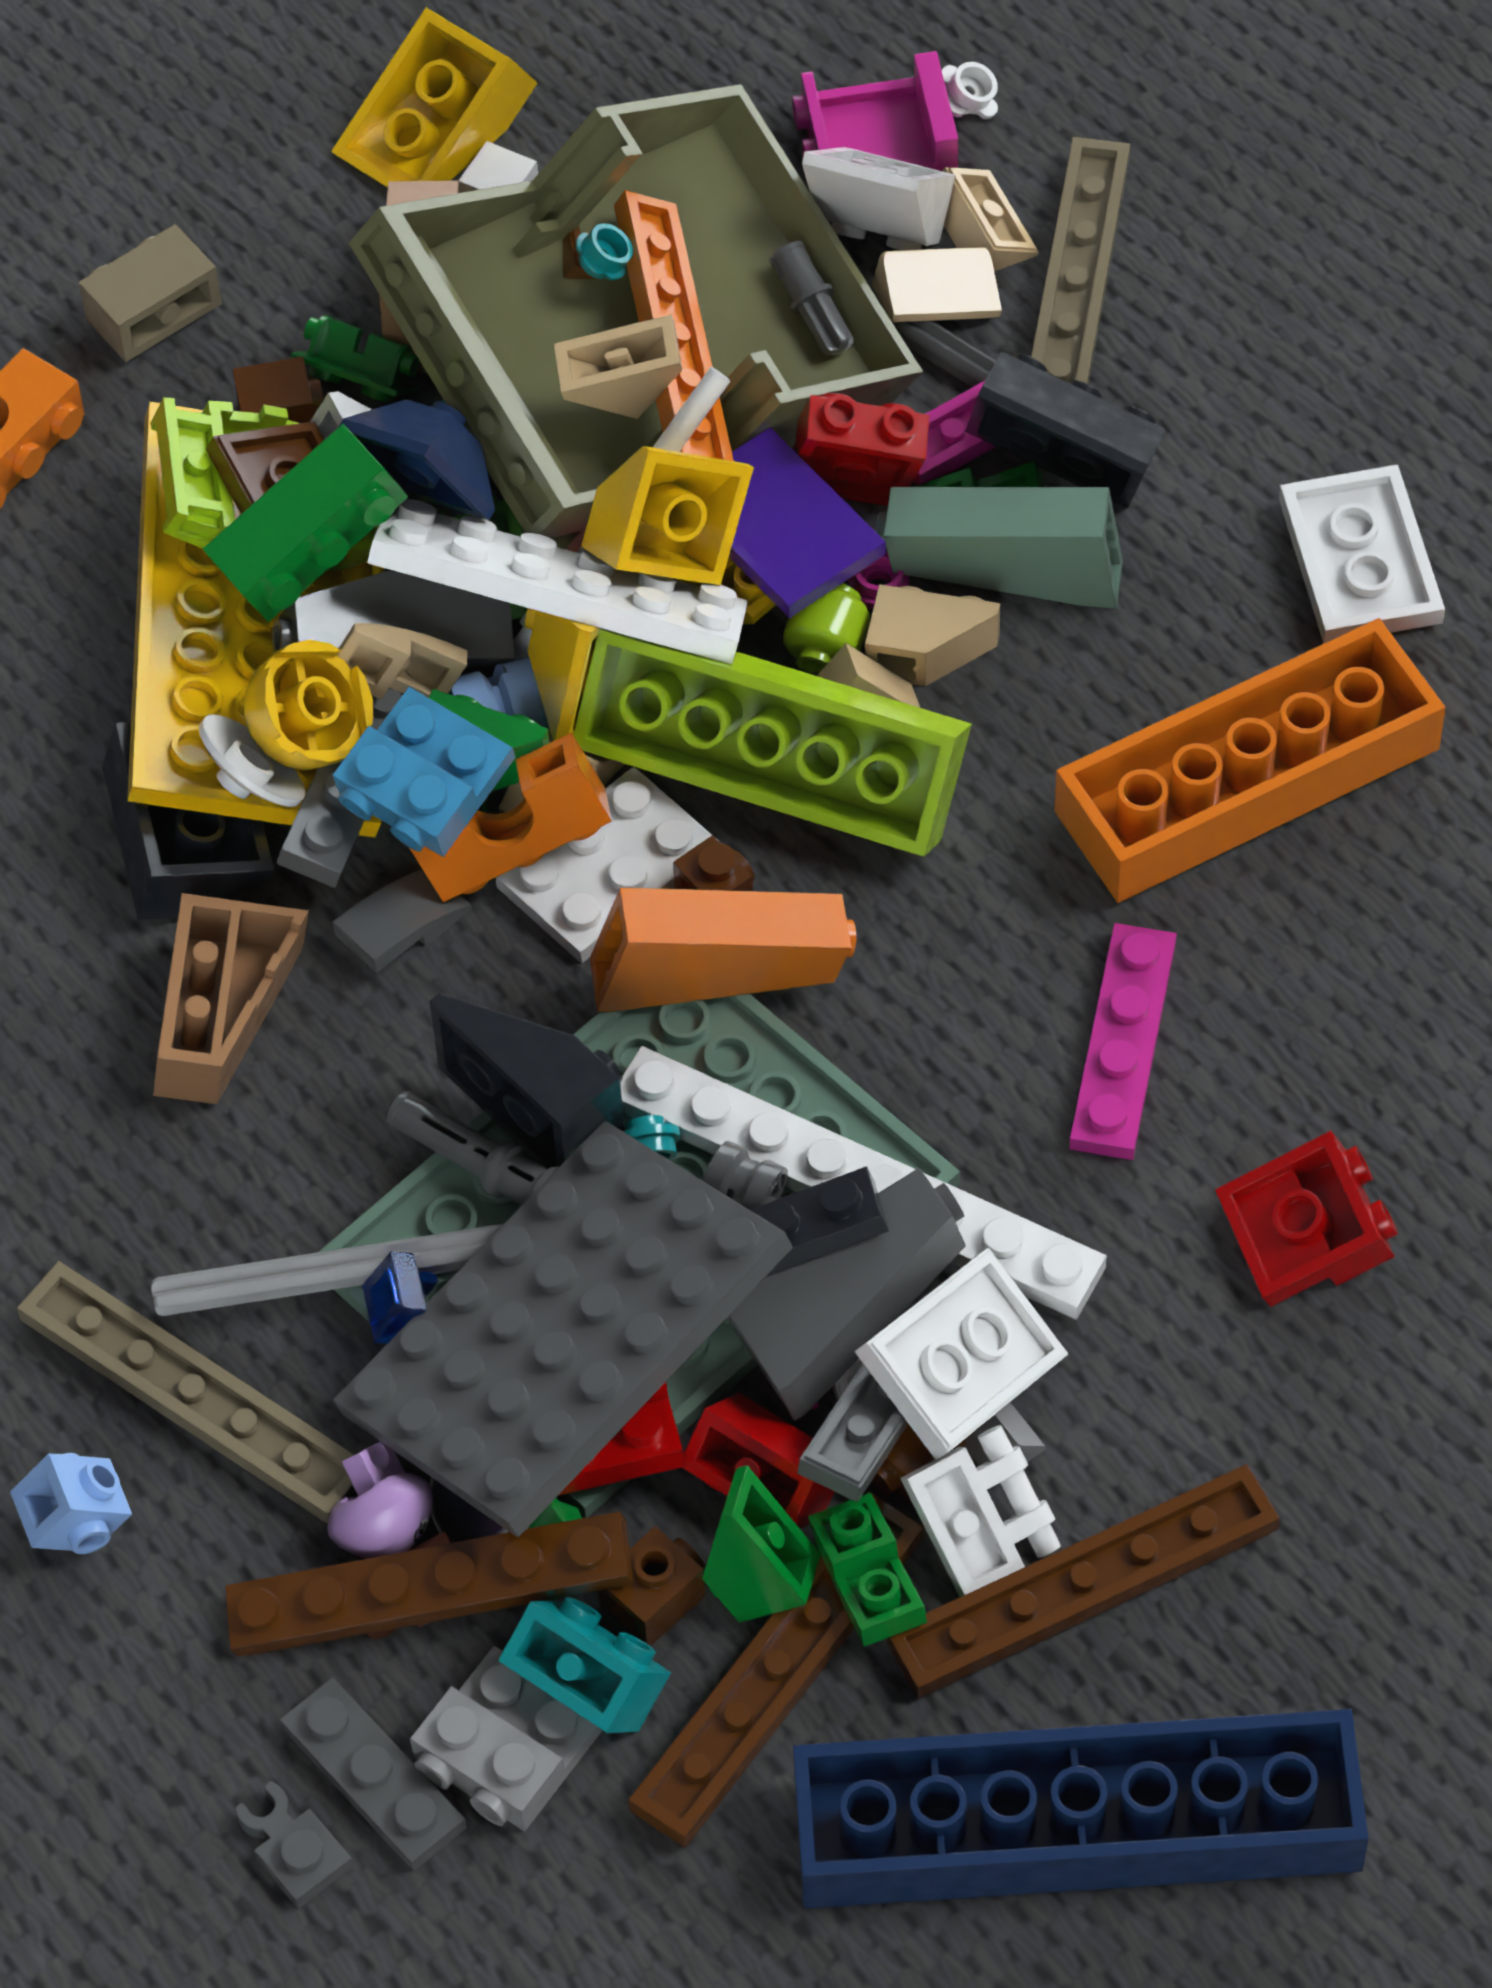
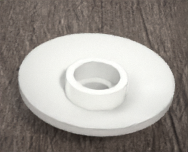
[199,714,306,807]

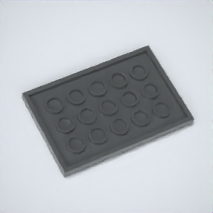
[333,1121,793,1537]

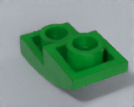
[808,1492,927,1647]

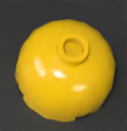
[244,639,373,771]

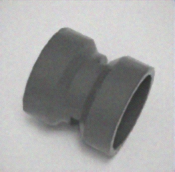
[702,1141,788,1210]

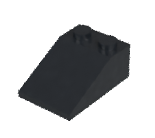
[429,993,625,1169]

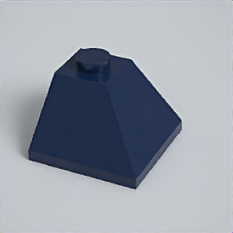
[338,399,495,520]

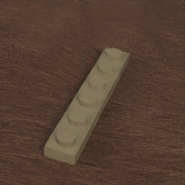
[1031,137,1130,384]
[17,1261,357,1524]

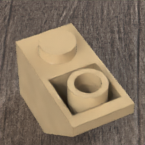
[865,584,1000,686]

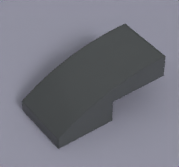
[333,869,472,973]

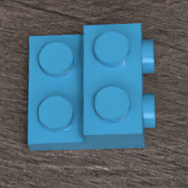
[332,687,516,857]

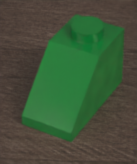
[702,1465,821,1623]

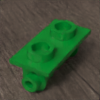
[290,315,420,402]

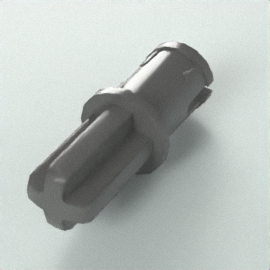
[769,241,853,357]

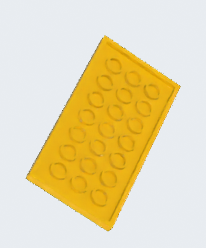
[127,401,384,838]

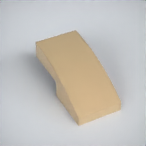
[336,623,468,699]

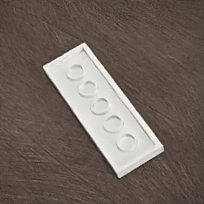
[367,499,748,664]

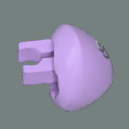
[327,1441,433,1559]

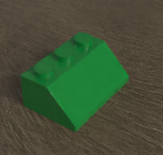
[203,424,408,622]

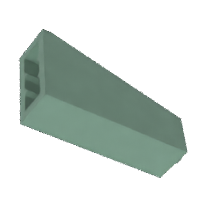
[876,487,1123,609]

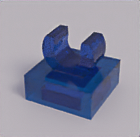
[362,1251,438,1343]

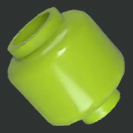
[783,583,870,673]

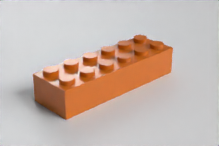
[1054,618,1446,903]

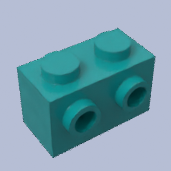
[498,1597,672,1733]

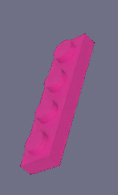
[1069,923,1177,1160]

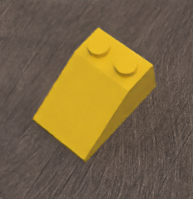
[331,7,538,188]

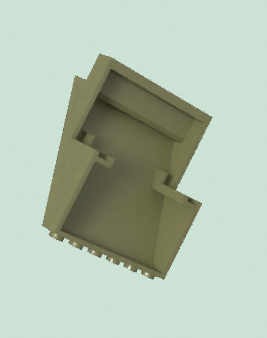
[349,84,923,552]

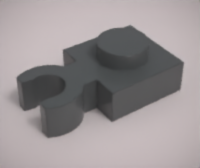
[235,1781,354,1909]

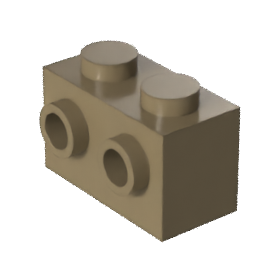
[79,224,222,362]

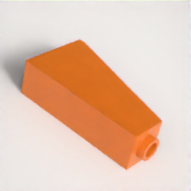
[590,888,856,1012]

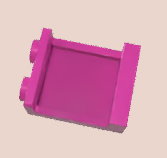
[792,51,958,171]

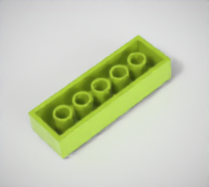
[573,628,972,857]

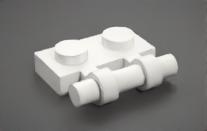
[900,1425,1061,1597]

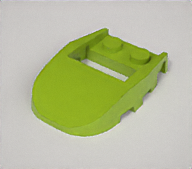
[150,397,379,571]

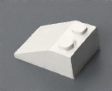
[802,147,955,250]

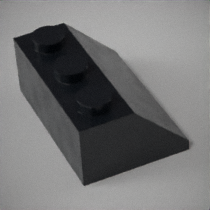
[965,352,1166,508]
[102,722,274,920]

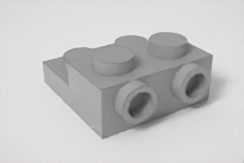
[410,1646,602,1832]

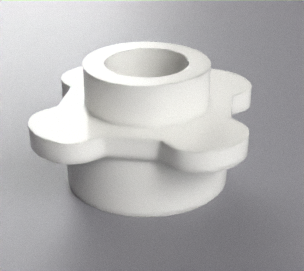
[942,62,998,119]

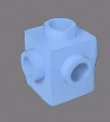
[10,1453,132,1554]

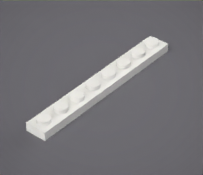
[621,1046,1107,1320]

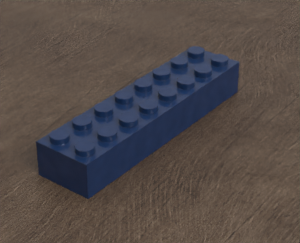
[793,1709,1369,1909]

